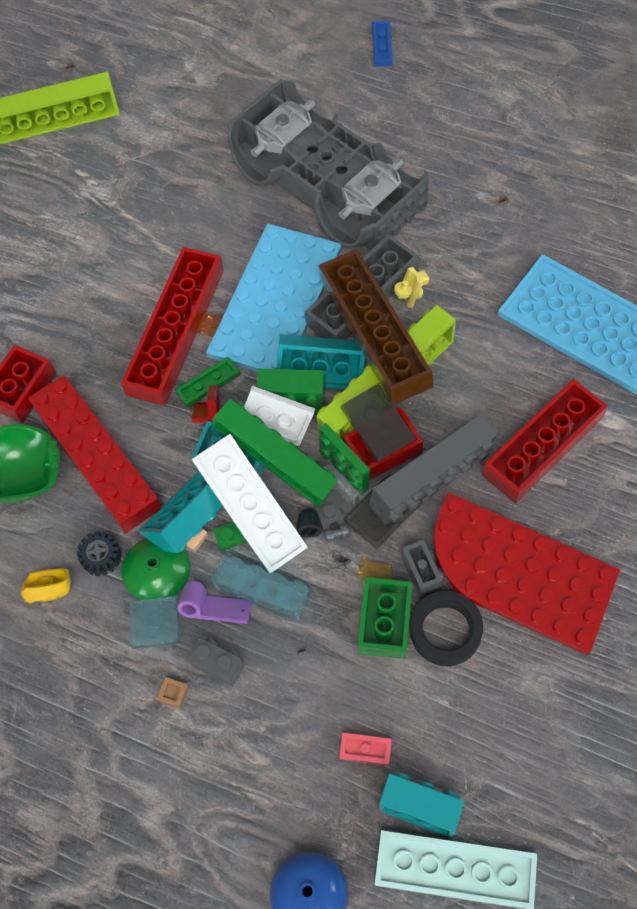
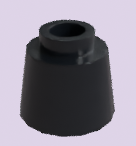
[297,509,322,538]

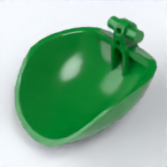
[0,424,60,504]

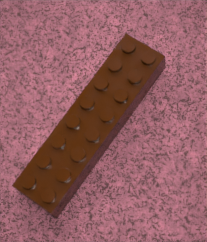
[318,249,434,405]

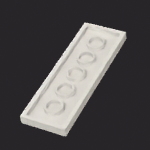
[192,434,308,574]

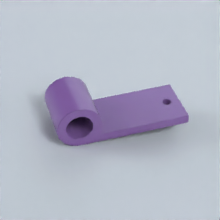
[177,581,253,624]

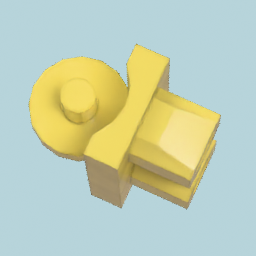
[394,267,430,308]

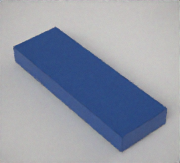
[372,21,393,67]

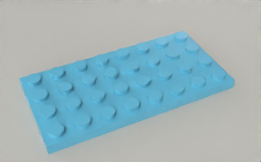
[206,223,342,372]
[497,254,637,395]

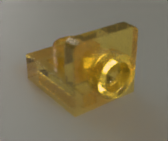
[358,558,392,587]

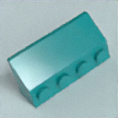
[277,334,365,389]
[138,472,223,553]

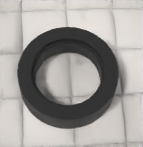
[410,591,483,666]

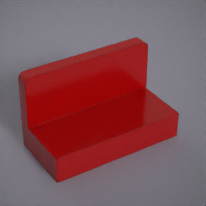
[191,385,220,423]

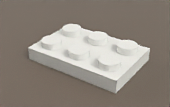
[244,386,315,446]

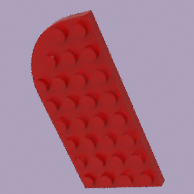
[433,492,620,655]

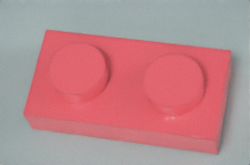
[339,733,392,766]

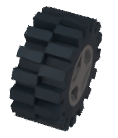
[77,531,121,576]

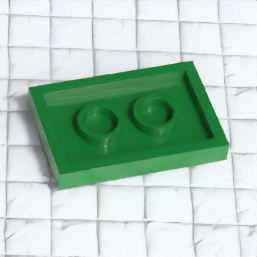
[319,423,370,495]

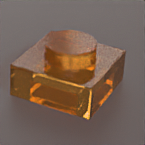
[197,312,223,337]

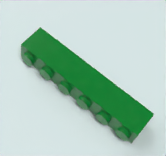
[211,399,338,508]

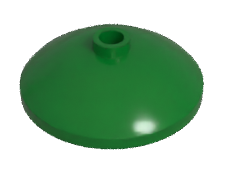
[121,538,190,603]

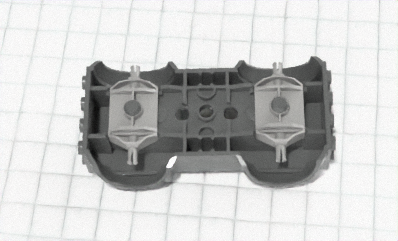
[227,79,429,250]

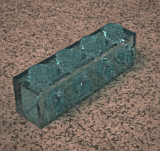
[212,556,310,621]

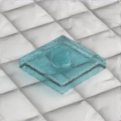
[129,596,179,649]

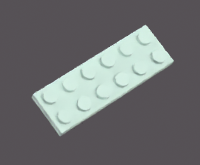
[375,830,537,909]

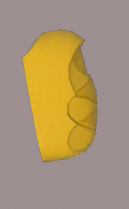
[20,568,71,604]

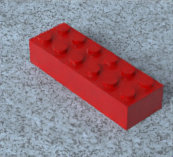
[482,378,608,504]

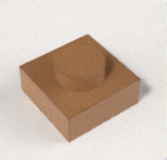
[156,677,189,709]

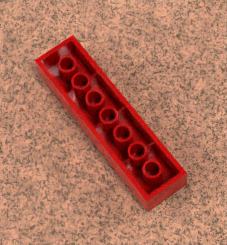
[121,247,224,406]
[28,375,162,534]

